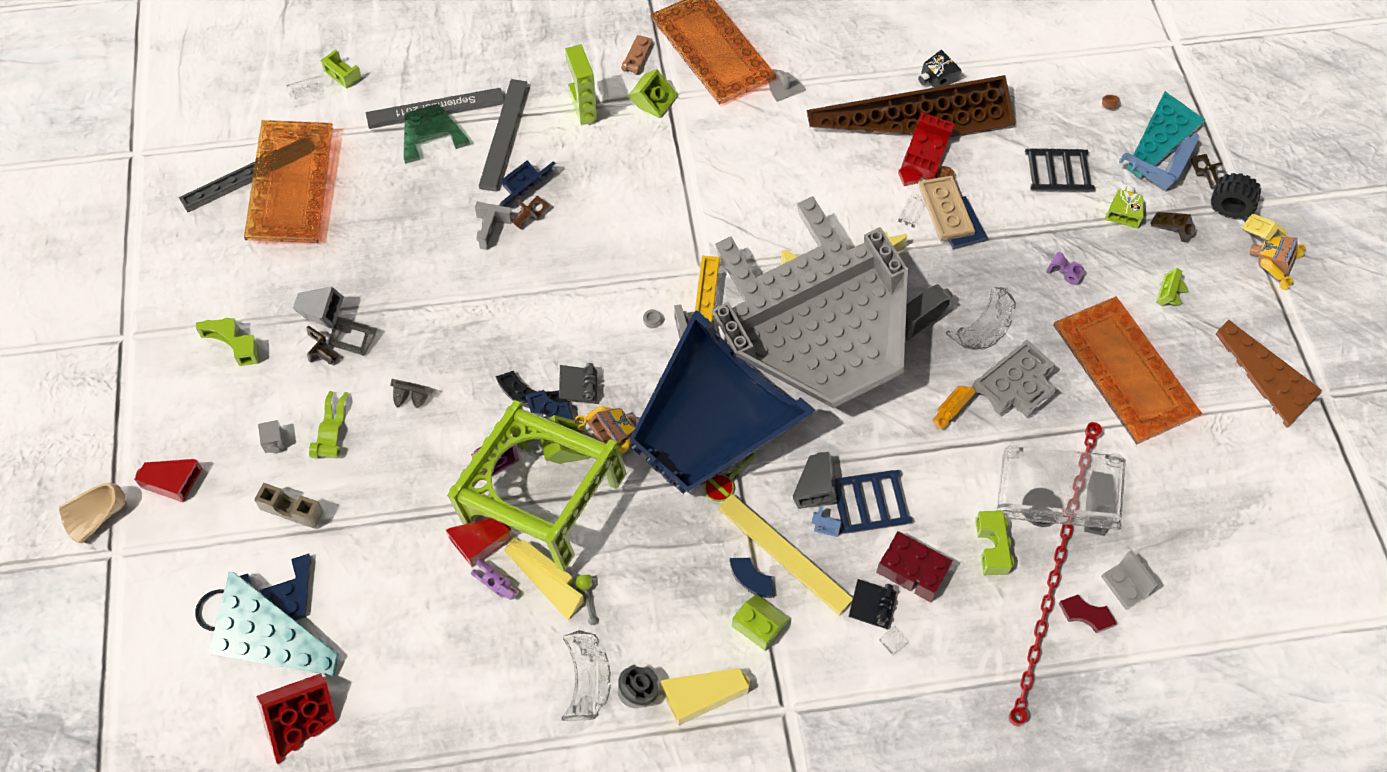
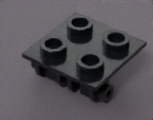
[848,579,897,630]

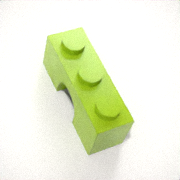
[975,510,1014,575]

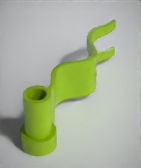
[309,391,348,458]

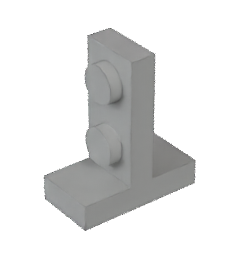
[475,201,513,250]

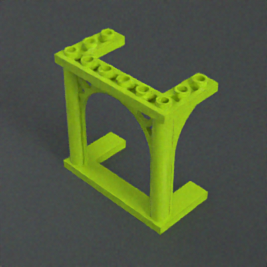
[447,400,627,571]

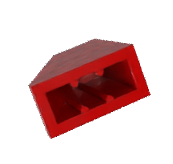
[134,459,203,502]
[446,518,511,567]

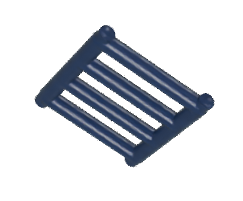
[835,470,913,534]

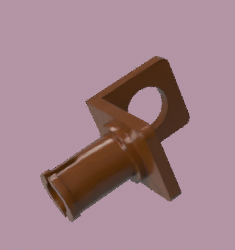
[511,196,550,229]

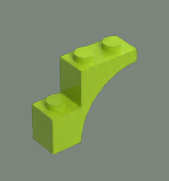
[196,318,258,366]

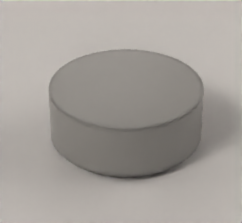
[643,309,661,329]

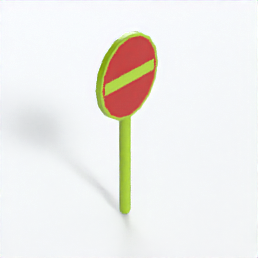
[704,453,756,502]

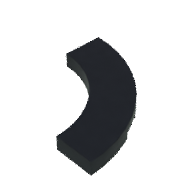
[495,370,568,408]

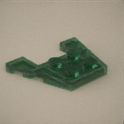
[403,104,470,164]

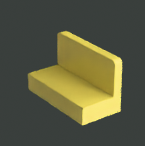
[1242,214,1288,241]

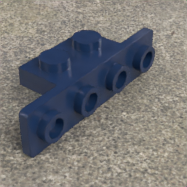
[498,160,556,207]

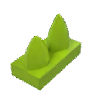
[1156,268,1189,306]

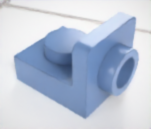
[811,506,841,537]

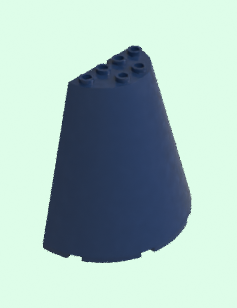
[629,310,816,494]

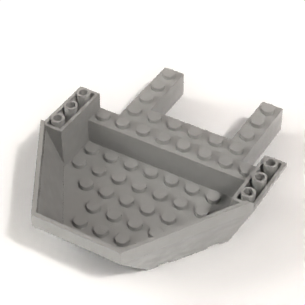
[711,196,908,408]

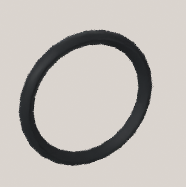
[195,589,224,631]

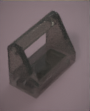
[328,317,377,356]

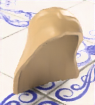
[59,482,126,543]

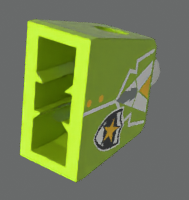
[1104,186,1143,229]

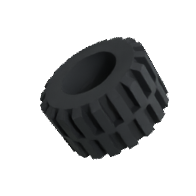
[1211,173,1262,219]

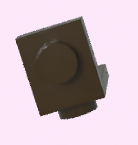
[1150,212,1196,242]

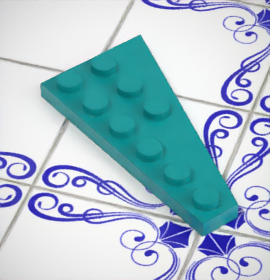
[1127,91,1205,179]

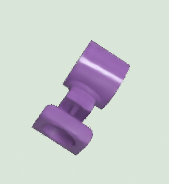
[1046,252,1085,284]

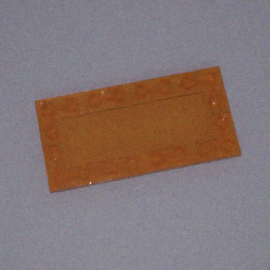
[651,0,776,105]
[244,120,333,243]
[1053,296,1202,445]

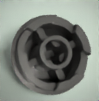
[618,665,659,708]

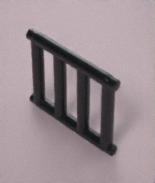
[1025,148,1095,192]

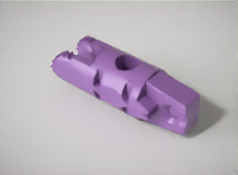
[470,558,519,600]

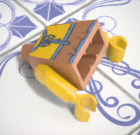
[1250,235,1306,290]
[575,406,636,455]

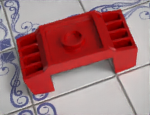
[900,112,955,180]

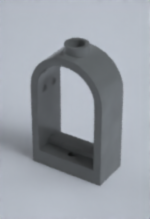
[905,284,953,342]

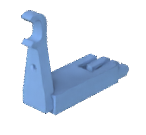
[1119,133,1199,191]

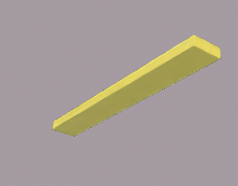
[718,494,853,615]

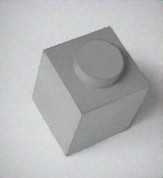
[258,420,285,453]

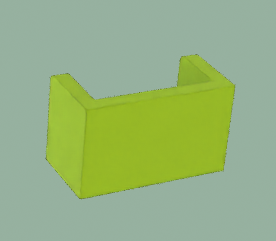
[321,49,362,89]

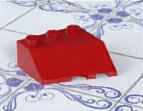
[256,673,336,764]

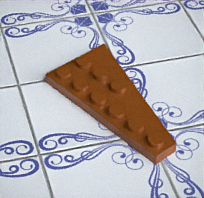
[1216,320,1322,428]

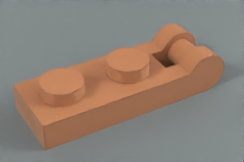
[621,35,653,74]

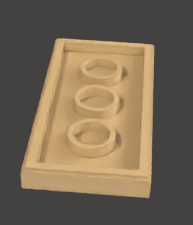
[918,175,975,241]

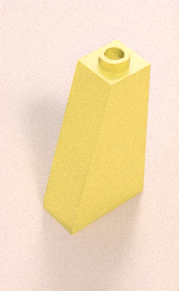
[660,668,750,726]

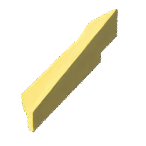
[504,537,584,619]

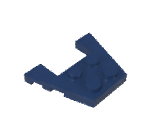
[240,553,311,620]

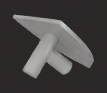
[769,69,806,102]

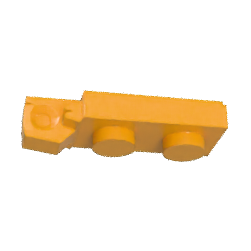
[932,385,976,429]

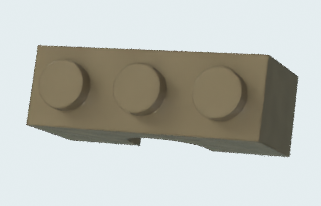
[254,482,324,529]

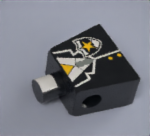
[918,50,962,87]

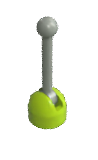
[575,574,596,625]

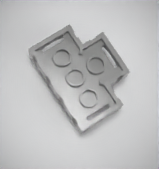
[972,340,1056,417]

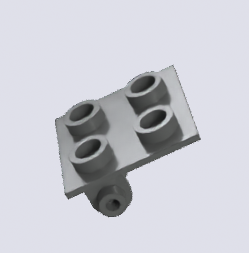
[559,363,597,404]

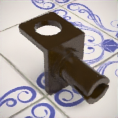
[1191,154,1223,189]
[306,325,338,365]

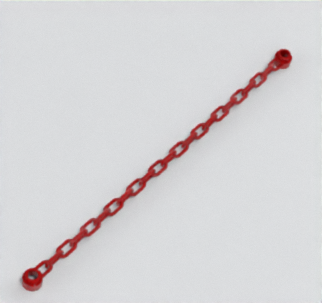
[1008,422,1102,726]

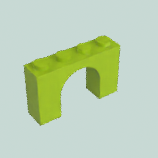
[565,44,597,125]

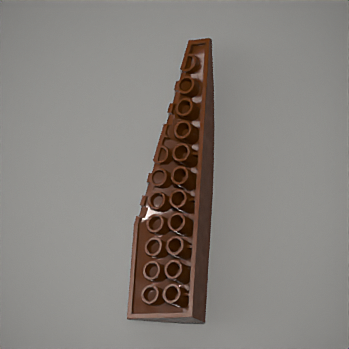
[806,75,1015,137]

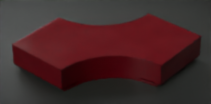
[1058,594,1117,633]

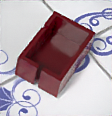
[876,531,953,603]

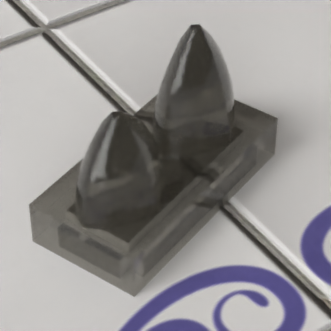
[390,378,433,408]

